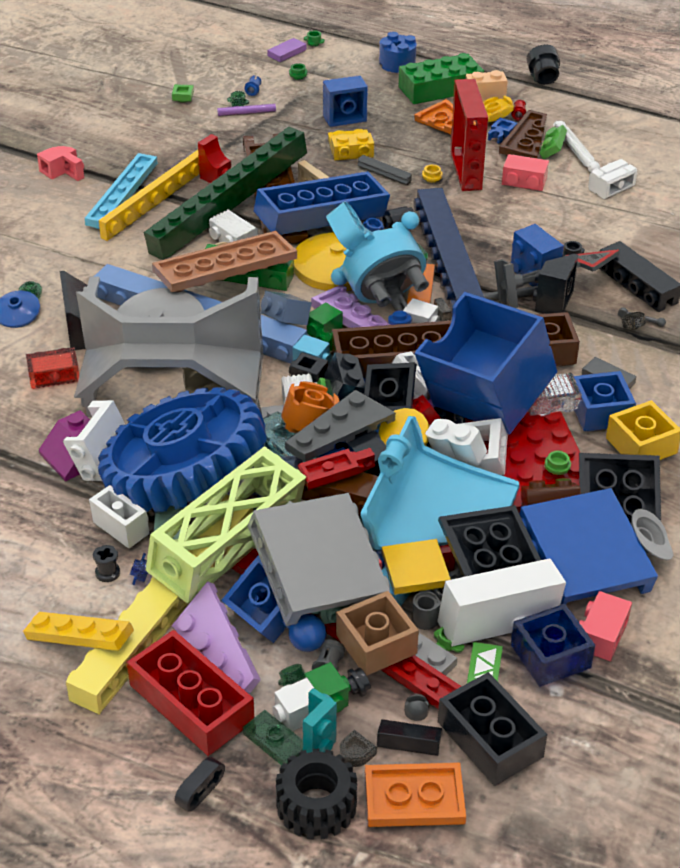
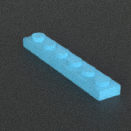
[84,153,158,229]

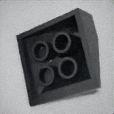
[579,453,661,524]
[438,505,541,577]

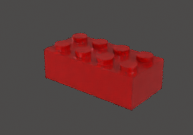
[127,629,255,756]

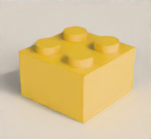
[606,400,680,460]

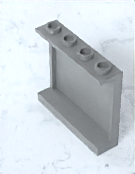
[248,493,390,626]

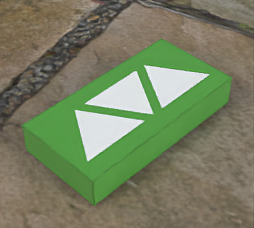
[467,642,503,683]

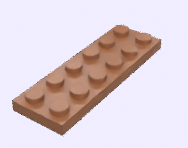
[152,231,297,292]

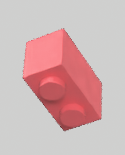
[502,154,549,191]
[575,591,632,662]

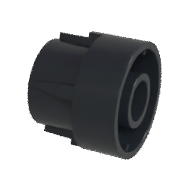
[526,44,560,85]

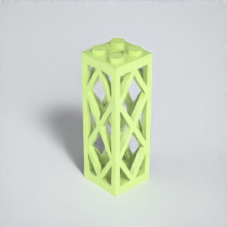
[146,446,306,604]

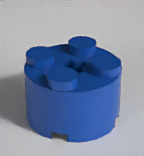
[379,32,417,73]

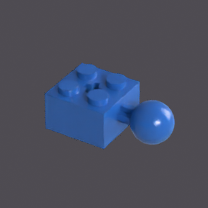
[221,555,326,652]

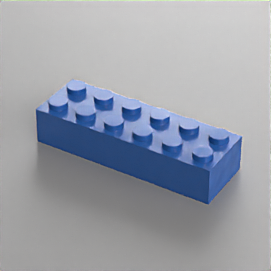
[254,172,390,235]

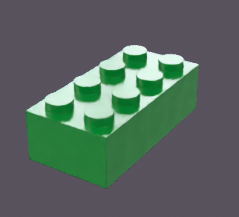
[398,53,484,105]

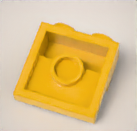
[328,129,374,160]

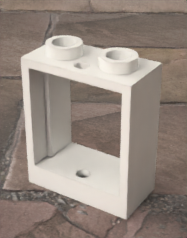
[456,418,508,475]

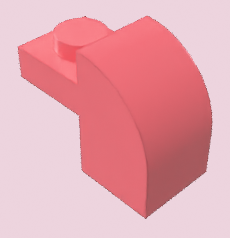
[37,146,84,181]

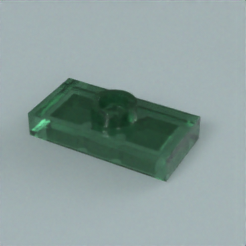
[243,710,303,765]

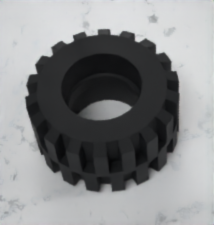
[276,748,357,840]

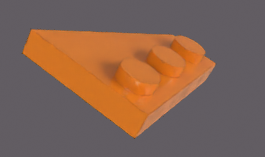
[414,99,476,134]

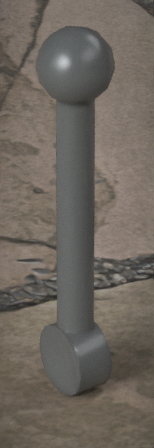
[618,307,666,327]

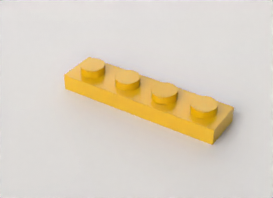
[23,611,134,651]

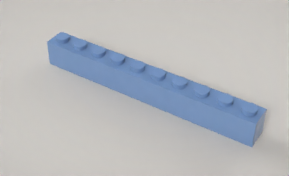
[93,264,307,364]

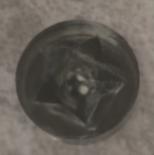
[621,312,646,330]

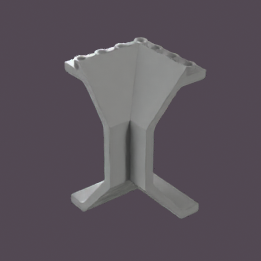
[74,277,264,417]

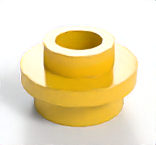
[422,164,443,183]

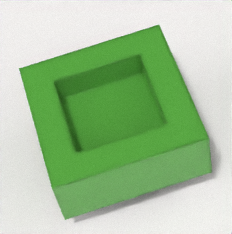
[172,84,194,103]

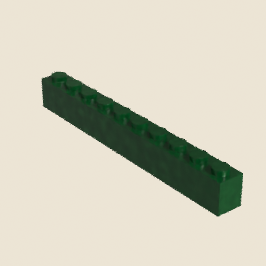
[144,127,307,260]

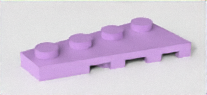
[172,581,261,694]

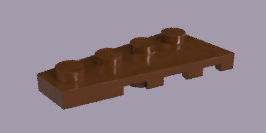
[499,110,547,159]

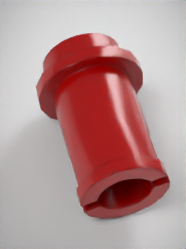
[511,99,526,121]

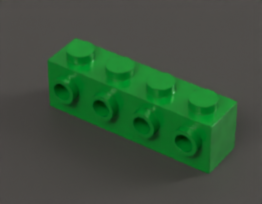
[205,244,294,291]

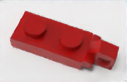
[298,448,375,490]

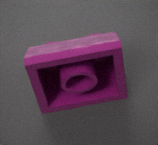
[39,410,90,482]

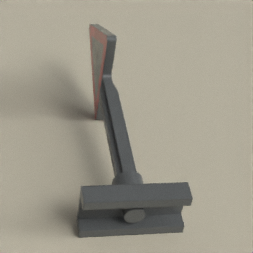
[494,250,620,308]

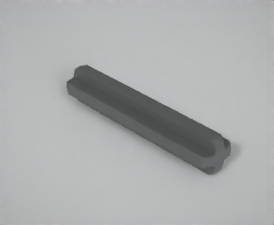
[358,155,412,185]

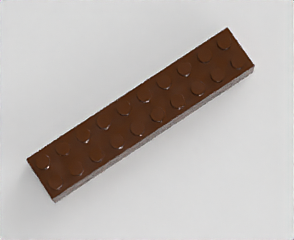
[332,312,580,373]

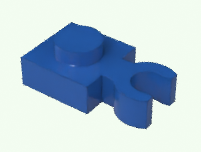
[488,117,518,144]

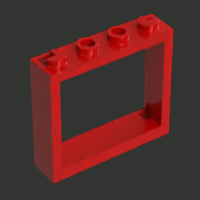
[450,79,488,191]

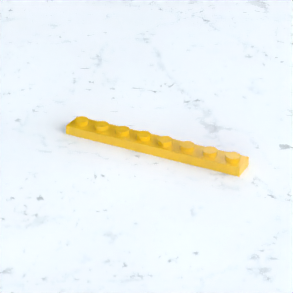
[99,150,199,241]

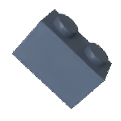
[261,290,312,326]

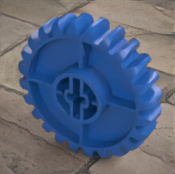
[98,387,266,512]

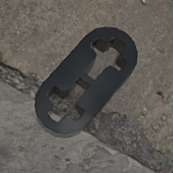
[174,756,225,812]

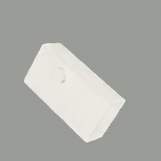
[437,558,566,647]

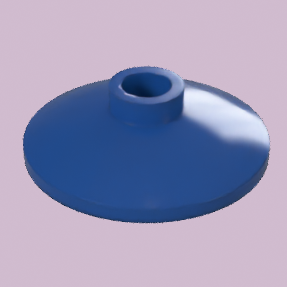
[0,290,40,328]

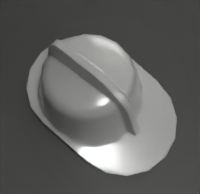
[631,509,673,561]

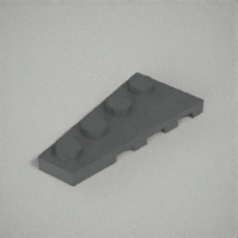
[285,390,396,462]

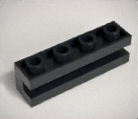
[599,241,680,312]

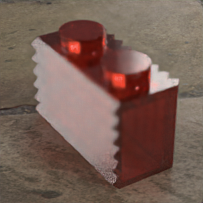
[26,347,79,389]

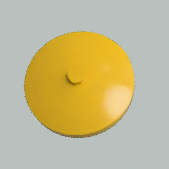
[294,232,352,291]

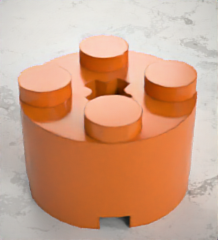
[281,381,339,433]

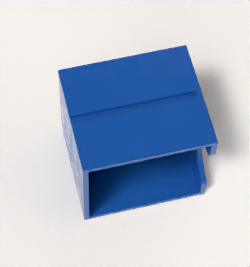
[414,292,558,435]

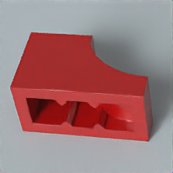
[198,134,231,183]

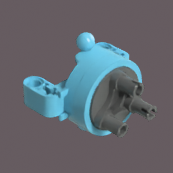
[326,201,429,311]

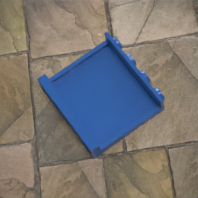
[519,488,658,613]

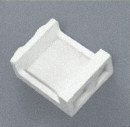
[63,400,125,481]

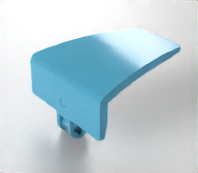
[361,416,519,550]

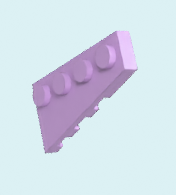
[311,285,390,328]

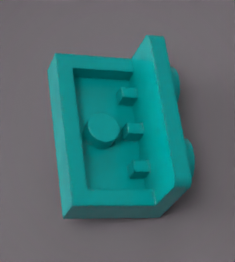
[303,688,337,753]

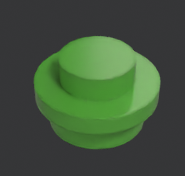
[544,451,571,475]

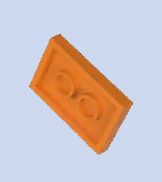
[365,763,466,827]

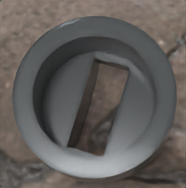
[404,693,429,721]

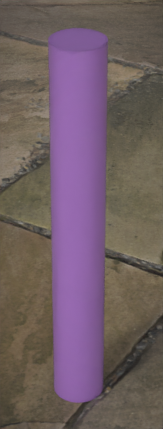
[217,104,276,116]

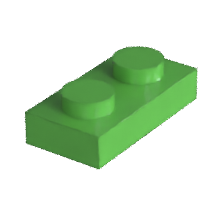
[539,125,567,159]

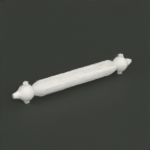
[553,121,600,173]

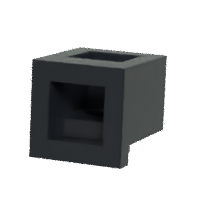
[289,352,328,383]

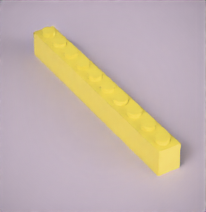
[66,494,253,714]

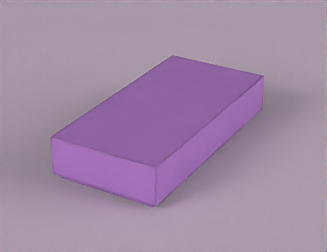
[267,38,306,62]

